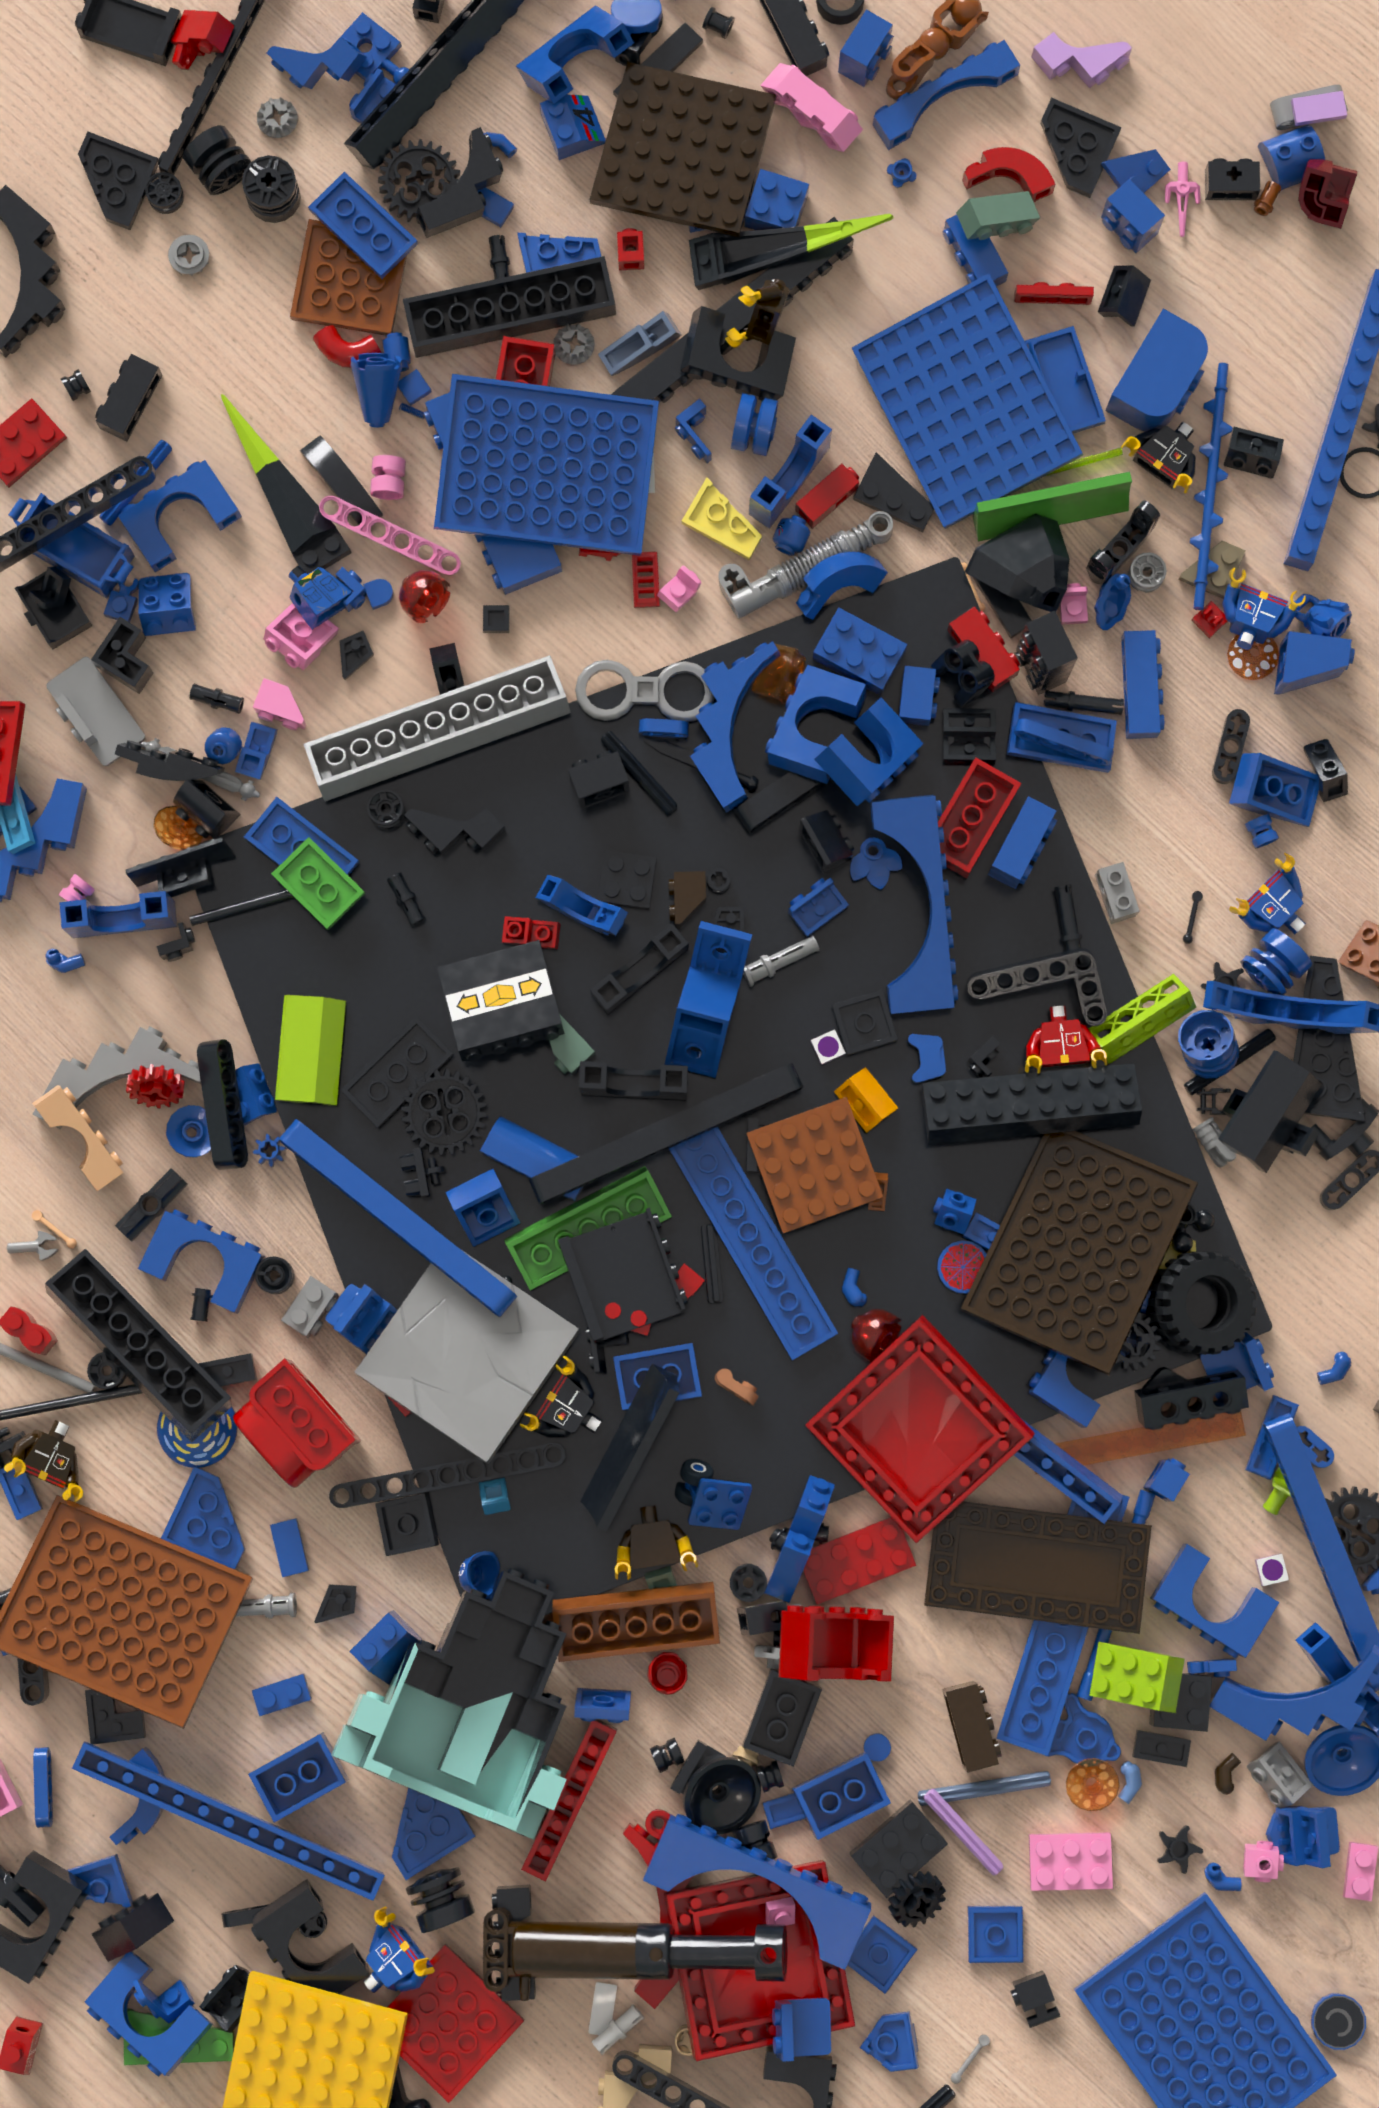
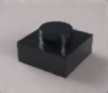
[483,605,510,633]

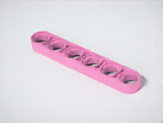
[319,496,461,576]

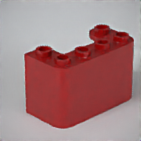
[778,1605,894,1682]

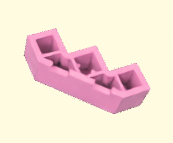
[760,63,863,152]

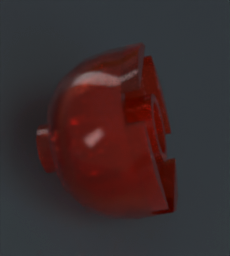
[399,570,451,623]
[851,1309,902,1363]

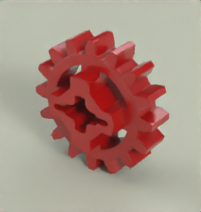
[126,1064,185,1109]

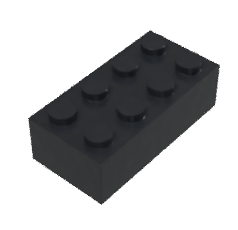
[1015,611,1078,695]

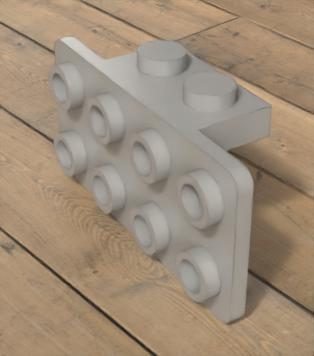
[47,657,145,766]

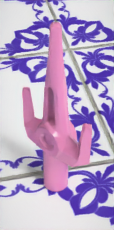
[1165,162,1200,237]

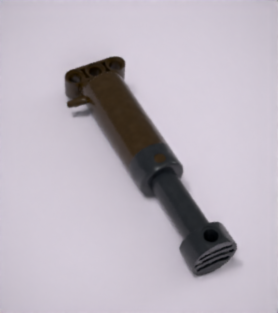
[483,1907,788,2001]

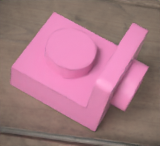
[657,566,702,612]
[1060,583,1088,625]

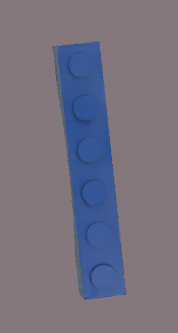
[873,40,1020,150]

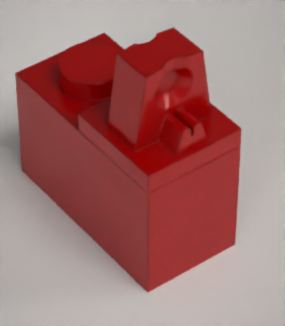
[171,10,235,70]

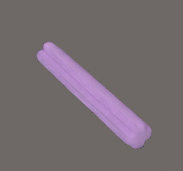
[924,1789,1003,1875]

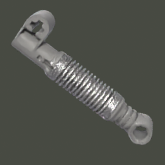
[718,511,893,619]

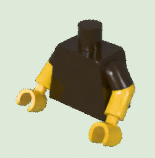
[615,1505,698,1580]

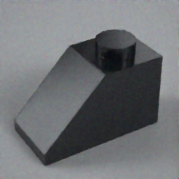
[429,643,465,695]

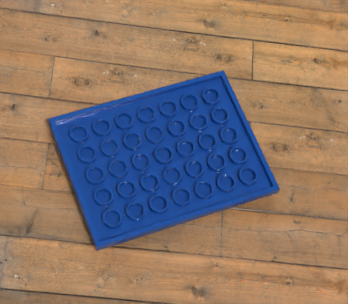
[434,374,659,556]
[1074,1892,1337,2108]

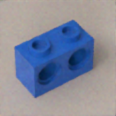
[1143,1458,1190,1502]

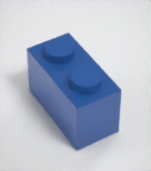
[898,666,940,726]

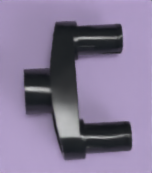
[1311,1097,1379,1161]

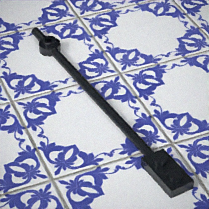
[0,1353,257,1421]

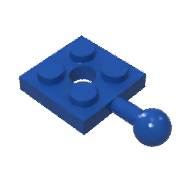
[333,12,409,84]

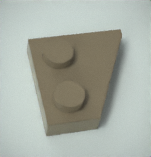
[1178,541,1246,599]

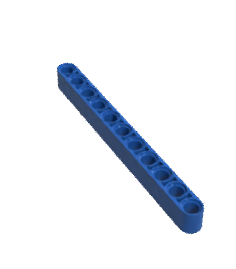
[278,1119,517,1317]
[1263,1413,1379,1692]

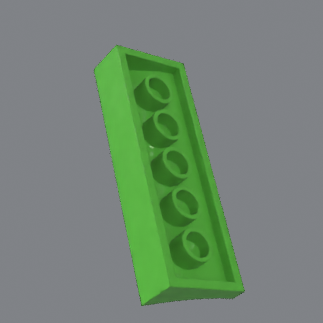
[973,472,1132,542]
[504,1166,672,1290]

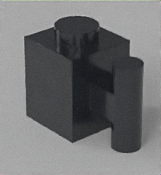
[1010,1970,1061,2028]

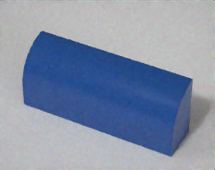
[480,1116,583,1202]

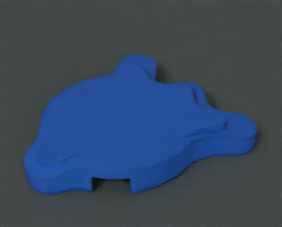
[1048,1693,1121,1766]

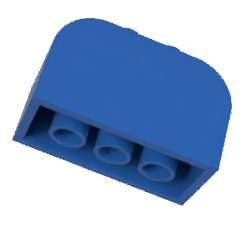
[1105,308,1208,432]

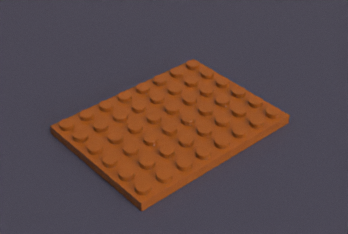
[0,1495,253,1729]

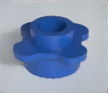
[887,158,917,188]

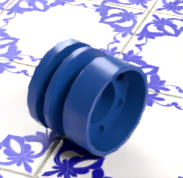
[1240,928,1312,995]
[1178,1010,1239,1078]

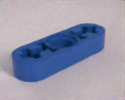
[33,1747,53,1828]

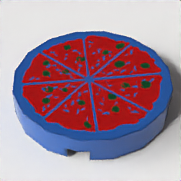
[937,1240,987,1294]

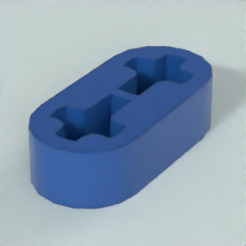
[639,719,689,738]
[1297,1426,1334,1468]

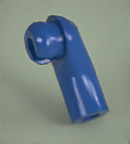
[484,132,517,158]
[45,948,86,973]
[842,1268,867,1307]
[1317,1352,1351,1385]
[1205,1862,1242,1891]

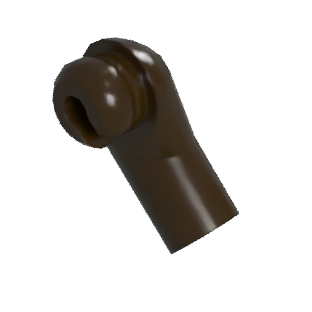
[1214,1753,1241,1795]

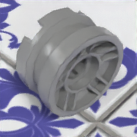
[1128,552,1167,593]

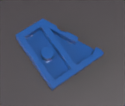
[1101,149,1171,193]

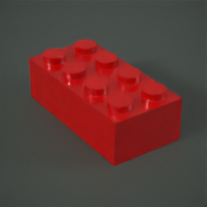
[496,336,556,387]
[938,757,1021,879]

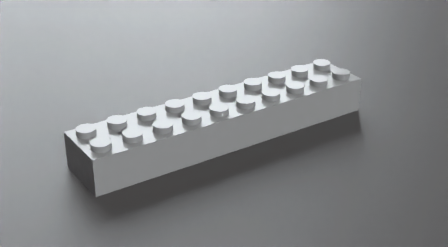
[304,655,571,801]

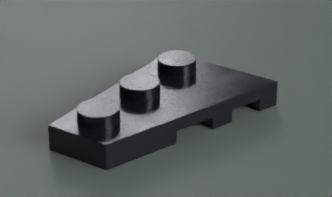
[853,452,934,533]

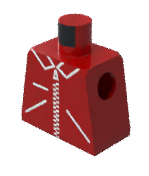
[0,2016,43,2075]

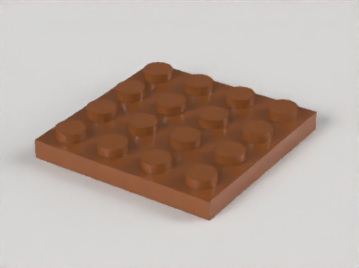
[290,219,407,336]
[746,1097,883,1234]

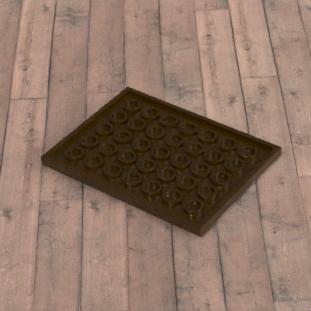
[961,1131,1198,1376]

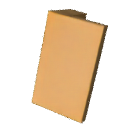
[834,1067,898,1133]

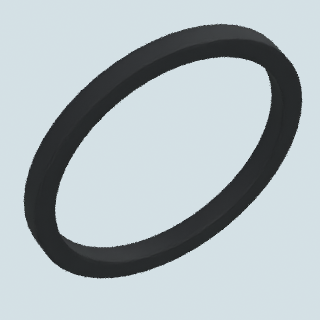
[1340,447,1379,499]

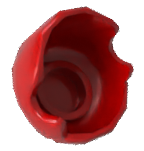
[647,1652,688,1695]

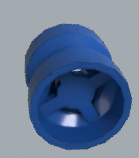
[1245,814,1279,849]

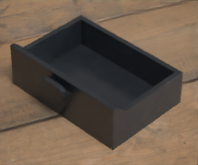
[15,565,93,650]

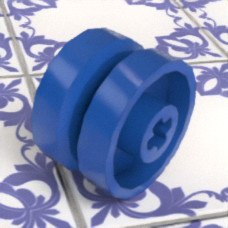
[731,393,778,457]

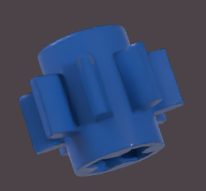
[253,1134,287,1167]

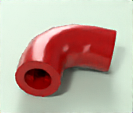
[313,325,382,368]

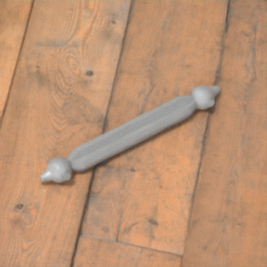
[141,738,260,801]

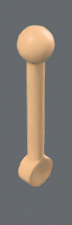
[961,562,986,612]
[32,1210,77,1249]

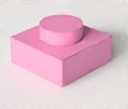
[766,1897,795,1926]

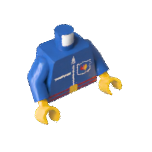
[1222,568,1306,650]
[1229,853,1306,935]
[364,1906,435,1993]

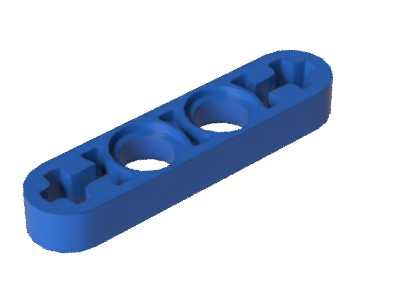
[1014,719,1114,766]

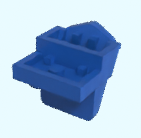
[325,1284,398,1355]
[1265,1806,1340,1868]

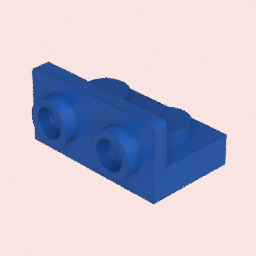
[349,68,396,124]

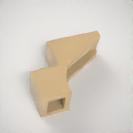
[597,2044,672,2108]

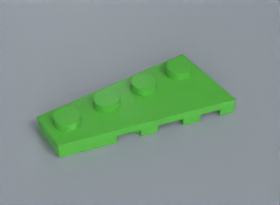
[123,2008,234,2065]

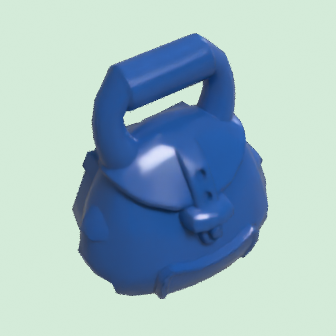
[1294,594,1352,638]

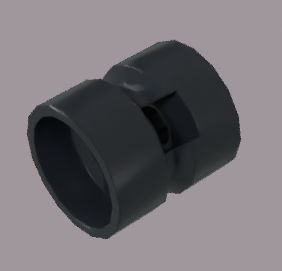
[732,1820,778,1859]

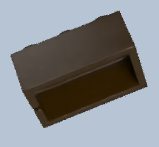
[942,1681,1002,1773]

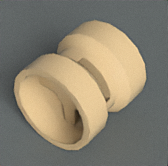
[675,2024,692,2056]

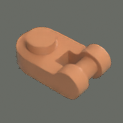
[715,1369,759,1406]

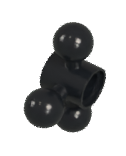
[1171,1204,1215,1254]

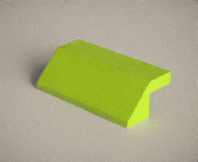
[275,995,346,1106]

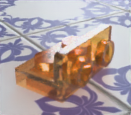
[751,642,806,704]

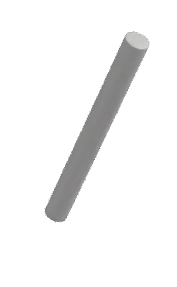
[0,1343,95,1393]

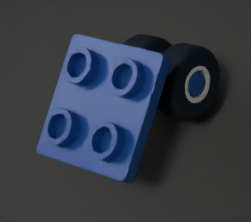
[674,1459,752,1530]

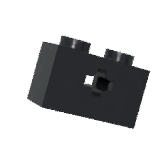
[1205,158,1260,201]

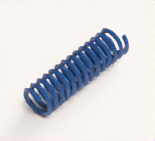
[399,403,425,419]

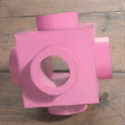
[1243,1841,1284,1882]

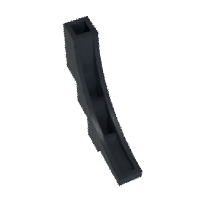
[0,185,65,358]

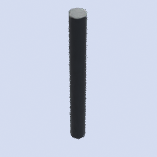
[189,889,294,926]

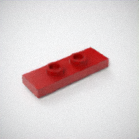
[1014,282,1094,305]

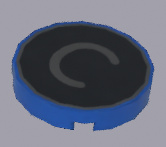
[1311,1993,1366,2050]

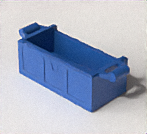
[8,493,135,599]

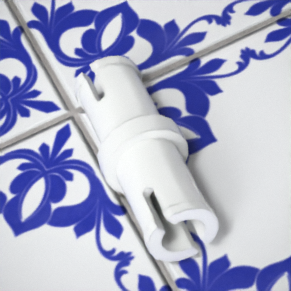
[592,2005,644,2055]

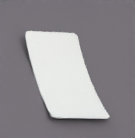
[588,1982,617,2035]

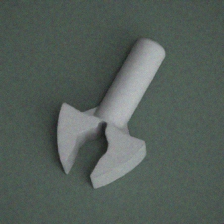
[7,1231,59,1261]

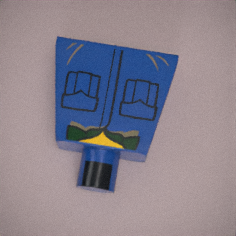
[288,566,353,630]

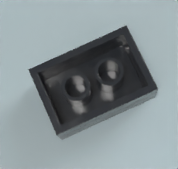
[742,1668,822,1767]
[850,1799,948,1898]

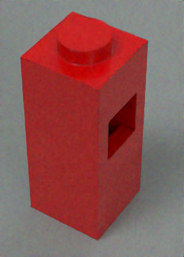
[795,463,859,529]

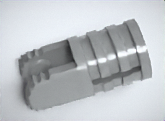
[1192,1117,1236,1168]

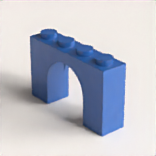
[516,5,634,104]
[749,415,832,529]
[118,460,242,573]
[765,665,867,784]
[814,697,923,806]
[59,891,177,938]
[138,1209,265,1314]
[1028,1337,1136,1428]
[1150,1543,1279,1659]
[84,1951,213,2077]

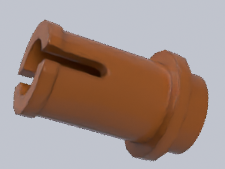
[1254,181,1281,216]

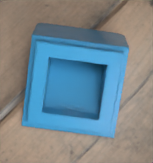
[479,1477,511,1515]

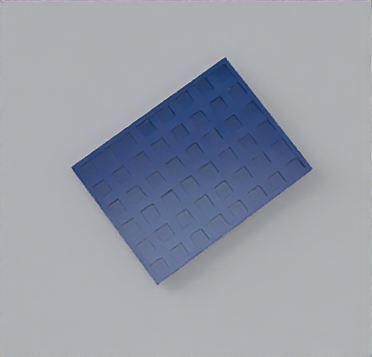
[852,273,1083,529]

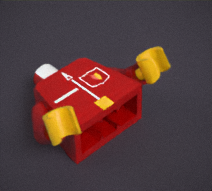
[1025,1006,1107,1073]

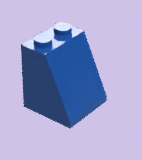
[1274,631,1355,695]
[349,1610,423,1685]

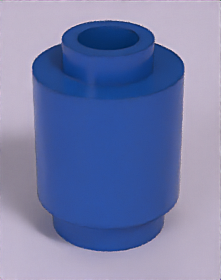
[382,332,411,372]

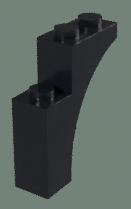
[416,127,503,238]

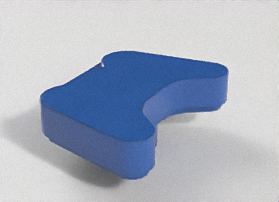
[908,1034,946,1084]

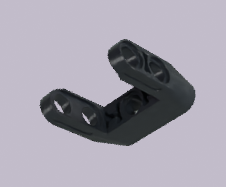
[1086,500,1160,584]

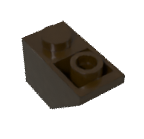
[669,871,706,928]

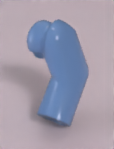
[1118,1761,1142,1804]

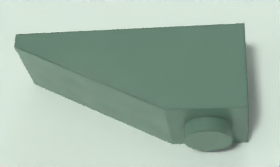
[549,1015,596,1076]

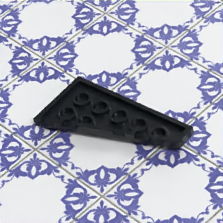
[1293,956,1366,1123]

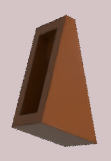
[868,1172,888,1211]

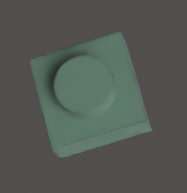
[645,1566,678,1589]

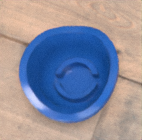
[459,1551,500,1599]

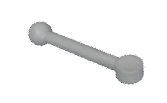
[951,2034,990,2084]

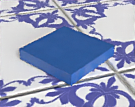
[967,1906,1023,1963]
[848,1915,918,1994]

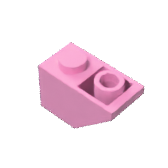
[253,678,306,731]

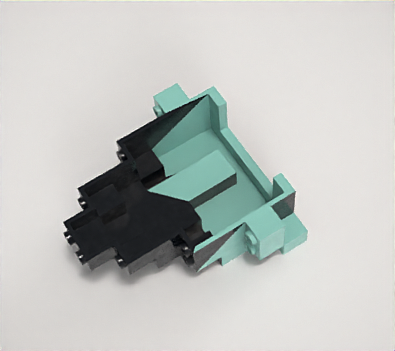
[331,1569,567,1840]

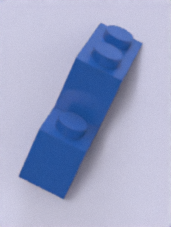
[266,37,367,89]

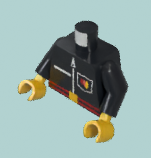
[1121,422,1196,494]
[520,1356,602,1437]

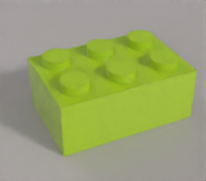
[1089,1642,1185,1713]

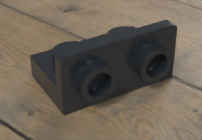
[1224,427,1284,478]

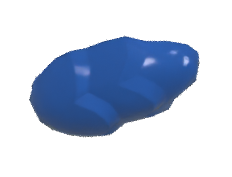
[1094,573,1131,630]

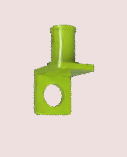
[1263,1467,1291,1515]

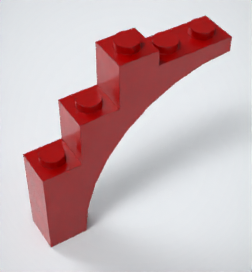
[623,1823,694,2009]

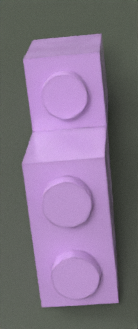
[1031,32,1132,88]

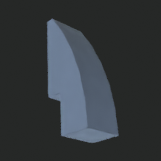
[598,311,682,376]

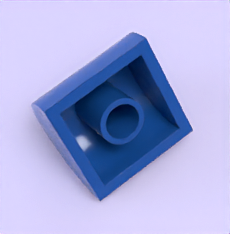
[1257,125,1325,190]

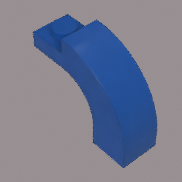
[796,552,888,620]
[535,875,628,936]
[109,1747,165,1845]

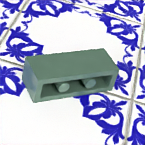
[956,191,1040,240]

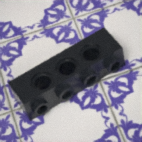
[1134,1370,1249,1430]

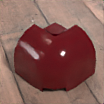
[1298,159,1357,229]

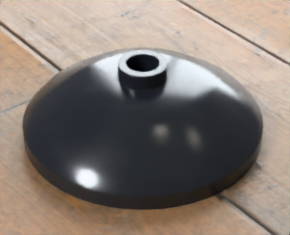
[683,1757,761,1835]

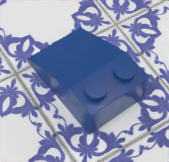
[1229,753,1319,827]

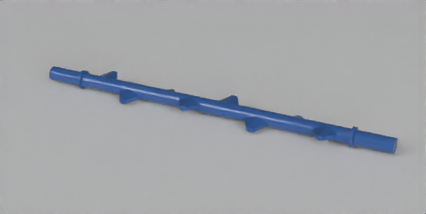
[1190,363,1233,610]

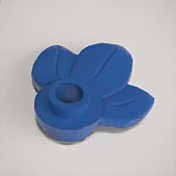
[850,837,902,890]

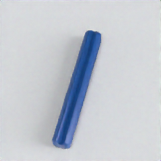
[100,440,172,526]

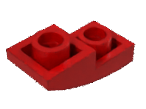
[502,916,561,950]

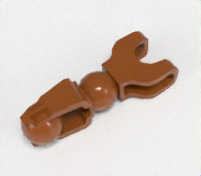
[886,0,989,100]

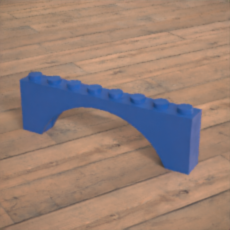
[423,392,562,595]
[870,795,958,1014]
[643,1814,871,1970]

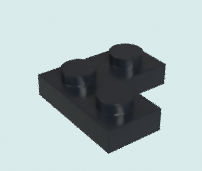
[85,1689,146,1745]

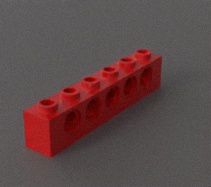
[521,1719,618,1882]

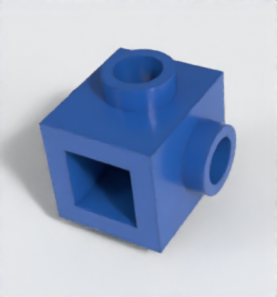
[933,1189,977,1235]

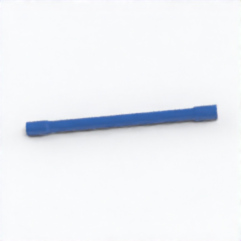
[1077,1490,1155,1701]

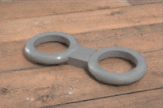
[575,660,714,722]

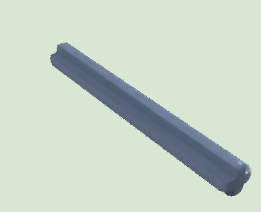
[917,1771,1051,1806]

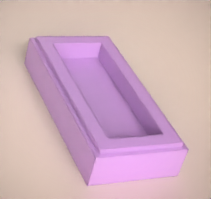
[1291,91,1347,126]

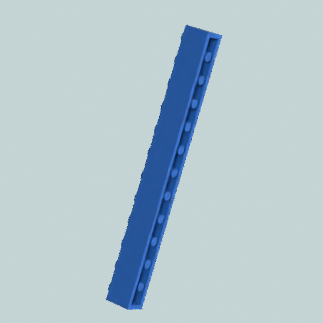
[1283,269,1379,572]
[72,1741,385,1901]

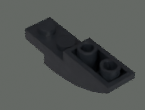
[115,740,225,781]

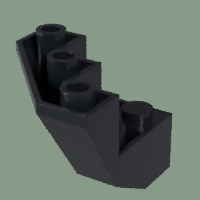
[965,514,1070,612]

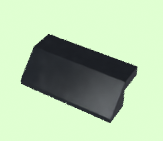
[1218,1050,1322,1173]

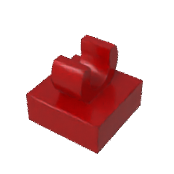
[1192,601,1228,639]

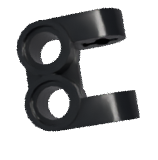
[931,640,995,708]

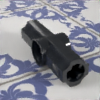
[115,1168,188,1241]
[0,1865,46,1927]

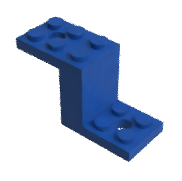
[664,921,752,1078]

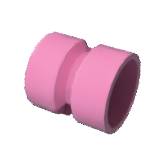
[370,455,406,500]

